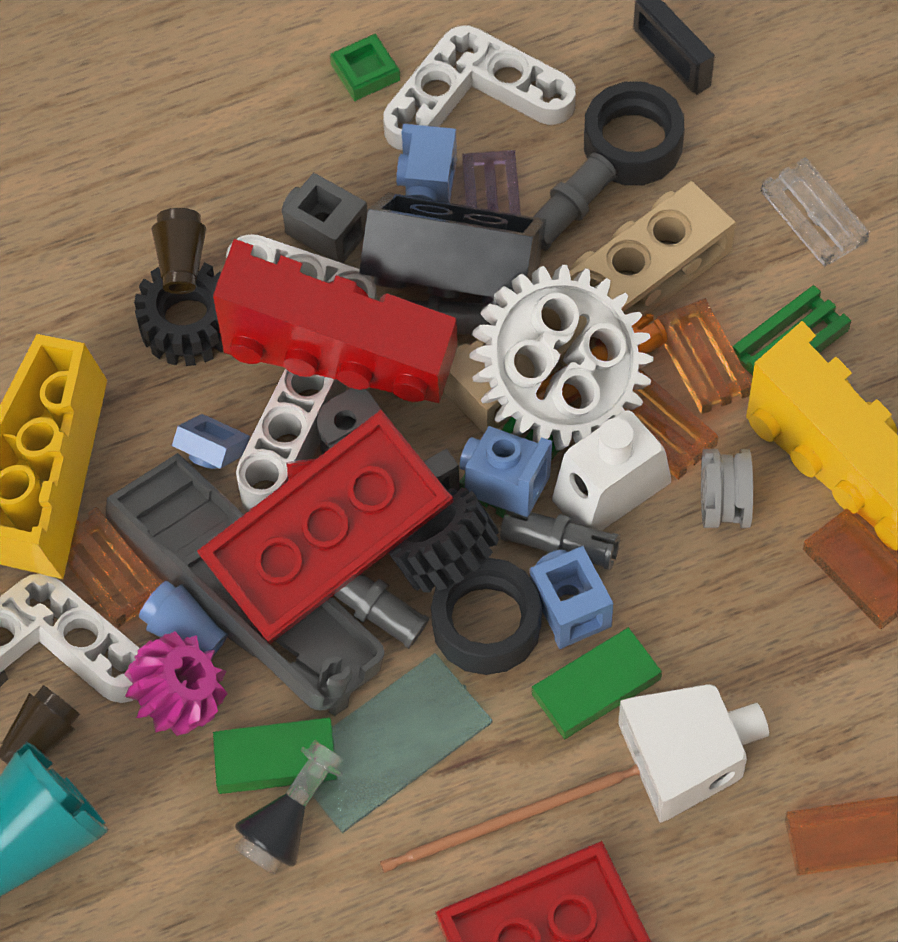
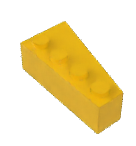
[746,321,898,551]
[0,334,108,579]

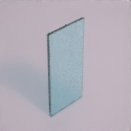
[303,653,493,833]

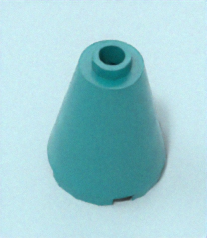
[0,742,109,897]

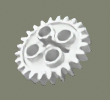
[469,265,653,450]

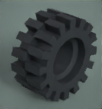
[134,262,224,366]
[389,487,499,592]

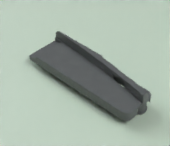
[106,453,384,716]

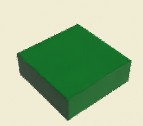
[330,33,400,101]

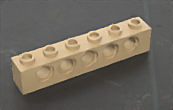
[444,181,736,433]

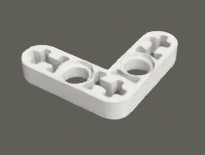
[383,26,575,151]
[0,574,140,703]

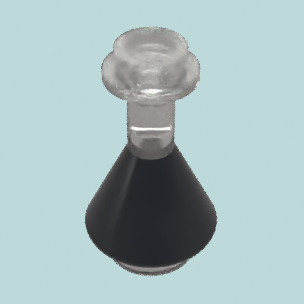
[234,740,344,875]

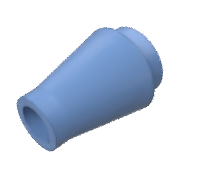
[139,581,228,655]

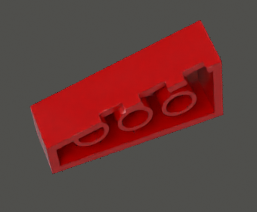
[213,239,458,403]

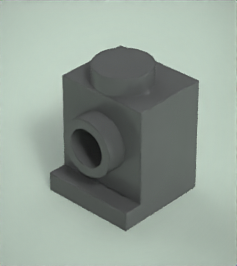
[282,172,367,263]

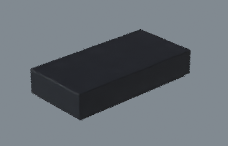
[633,0,715,95]

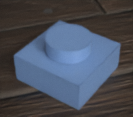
[172,414,250,469]

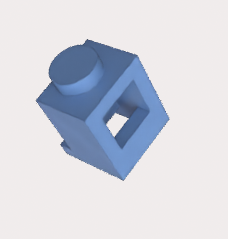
[397,124,457,203]
[459,426,552,517]
[530,546,613,649]

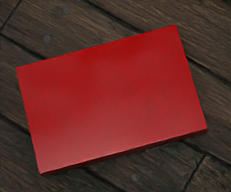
[435,841,651,942]

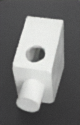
[552,410,671,531]
[618,684,769,823]

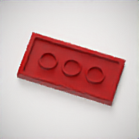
[197,410,453,644]

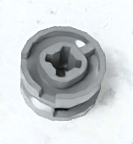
[701,449,753,528]

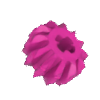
[124,631,228,736]

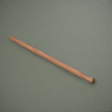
[380,764,640,873]

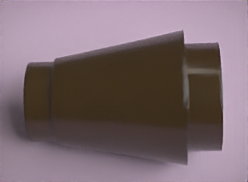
[151,208,206,294]
[0,685,80,764]

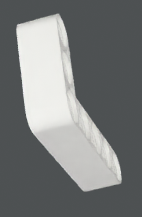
[226,234,377,512]

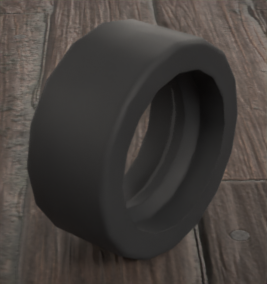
[584,81,684,185]
[431,557,542,675]

